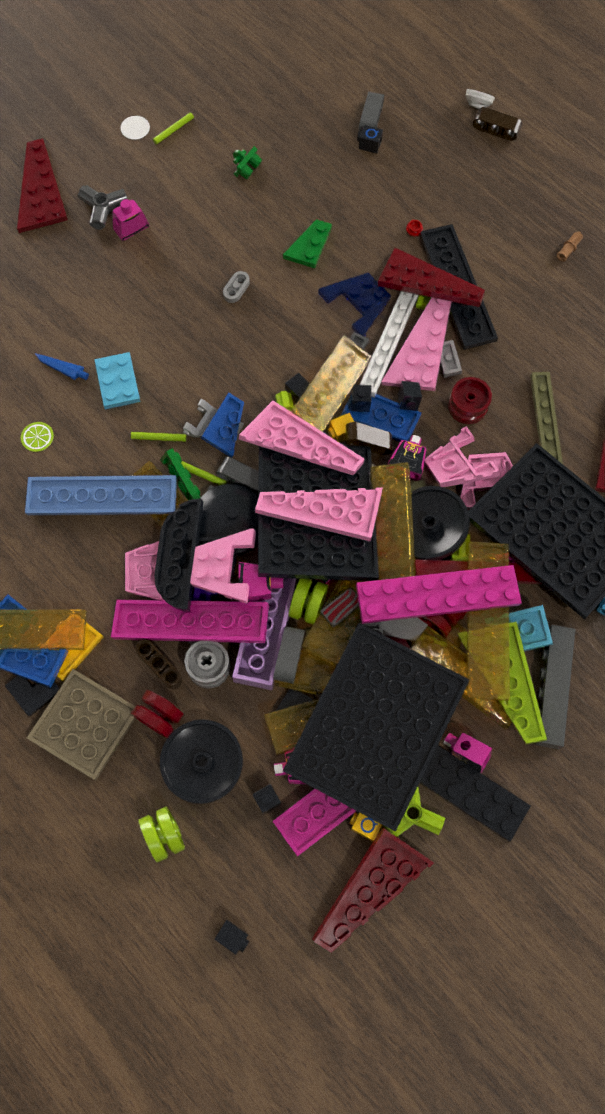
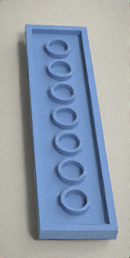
[25,475,177,515]

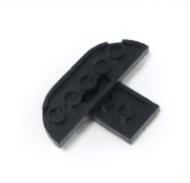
[154,498,238,612]

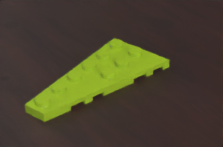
[457,622,547,745]

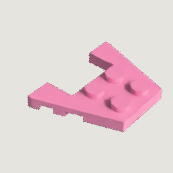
[425,426,500,487]
[460,452,513,510]
[190,529,256,603]
[125,541,164,600]

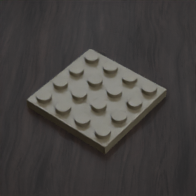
[27,669,136,781]

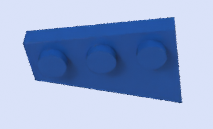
[201,392,244,458]
[0,648,68,688]

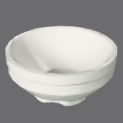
[465,89,495,109]

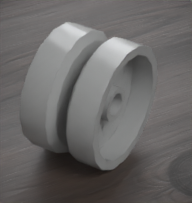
[184,641,231,689]

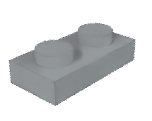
[440,340,462,378]

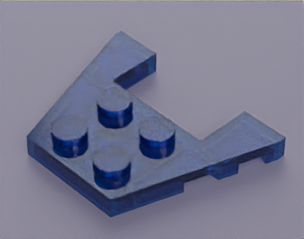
[318,273,391,337]

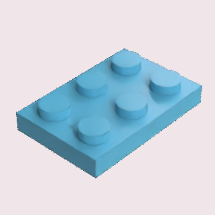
[94,352,140,409]
[485,605,553,651]

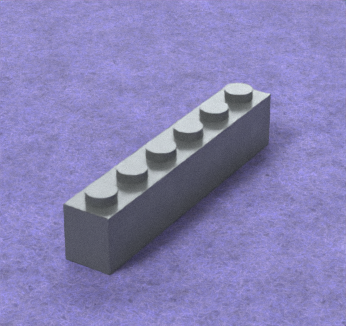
[535,625,575,749]

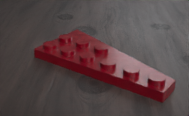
[17,138,68,233]
[378,248,485,307]

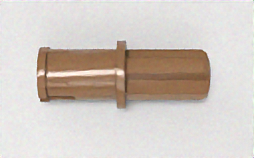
[557,231,583,262]

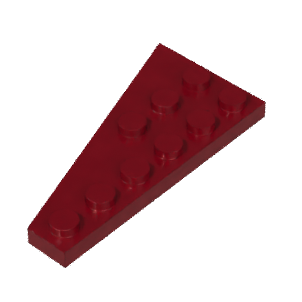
[312,827,434,953]

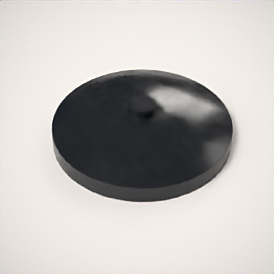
[199,484,258,555]
[391,486,470,560]
[160,720,243,804]

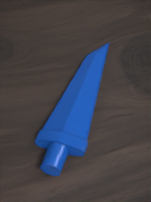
[35,353,89,380]

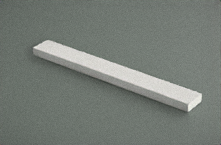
[360,291,419,397]

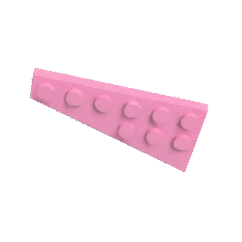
[381,297,452,391]
[239,401,365,475]
[255,487,383,541]

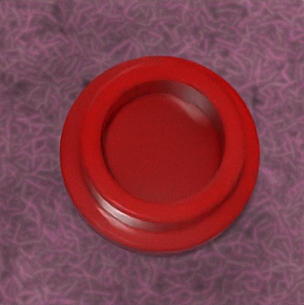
[406,220,423,237]

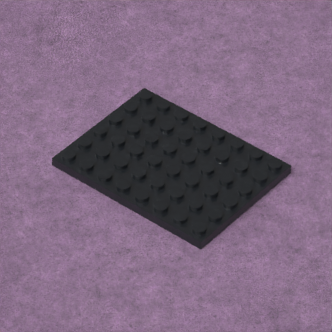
[468,443,605,620]
[258,445,379,581]
[283,623,470,832]

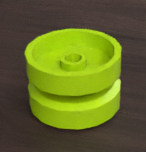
[288,579,328,625]
[139,806,185,863]

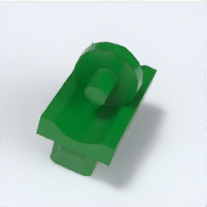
[233,146,262,179]

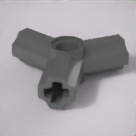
[78,185,127,230]

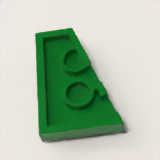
[283,219,332,268]
[160,448,201,501]

